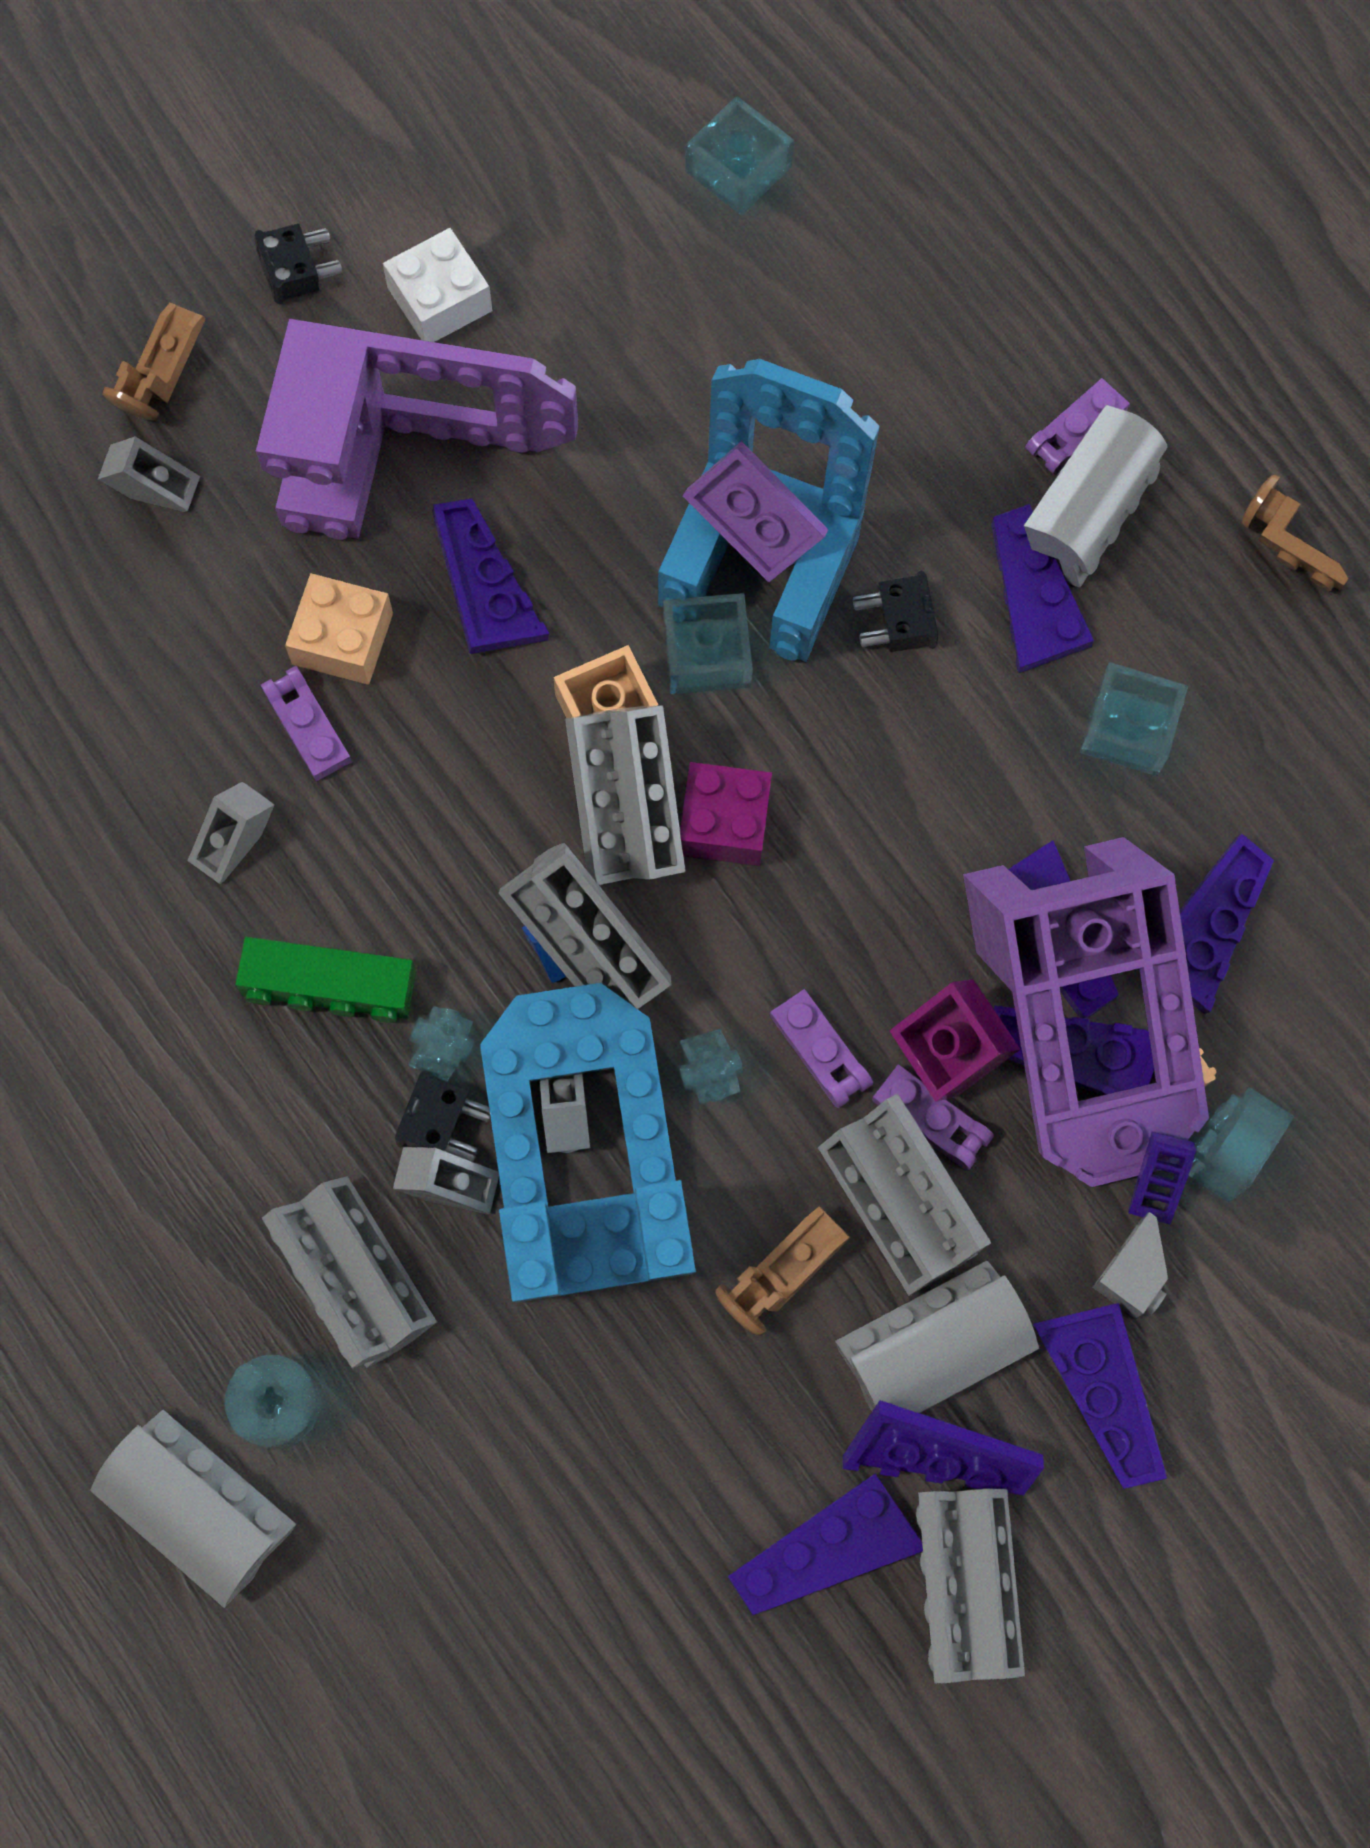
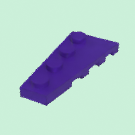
[432,498,550,654]
[991,504,1094,673]
[1179,834,1274,1014]
[1008,840,1119,1019]
[993,1005,1154,1096]
[1033,1303,1167,1489]
[842,1400,1044,1496]
[727,1474,923,1615]

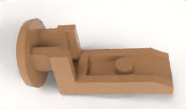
[102,303,206,421]
[1242,474,1349,591]
[715,1206,851,1336]

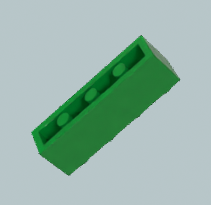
[235,937,416,1023]

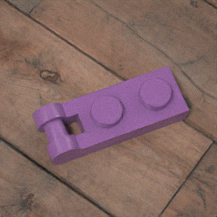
[1025,378,1130,474]
[260,666,352,782]
[770,989,873,1108]
[872,1064,994,1170]

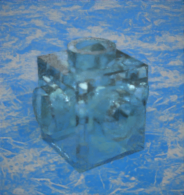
[408,1006,474,1081]
[679,1029,743,1104]

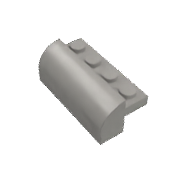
[1024,405,1168,587]
[565,705,685,885]
[499,843,671,1009]
[818,1094,991,1296]
[262,1176,437,1368]
[835,1260,1039,1413]
[90,1410,296,1608]
[916,1489,1025,1683]

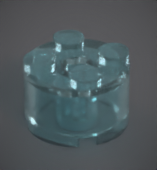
[225,1355,322,1450]

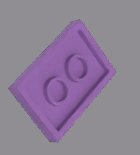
[683,441,829,582]

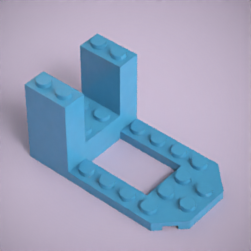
[658,359,880,662]
[480,983,696,1303]

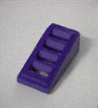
[1128,1131,1197,1225]

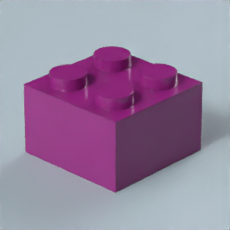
[680,762,772,866]
[889,979,1020,1102]

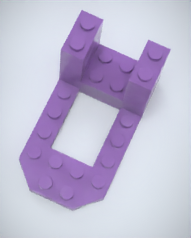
[256,319,578,540]
[963,837,1209,1187]

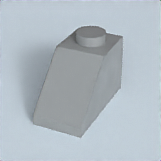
[98,436,200,512]
[187,782,275,884]
[540,1074,590,1153]
[393,1147,499,1214]
[1092,1212,1168,1319]

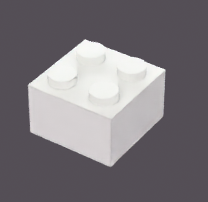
[383,228,492,342]

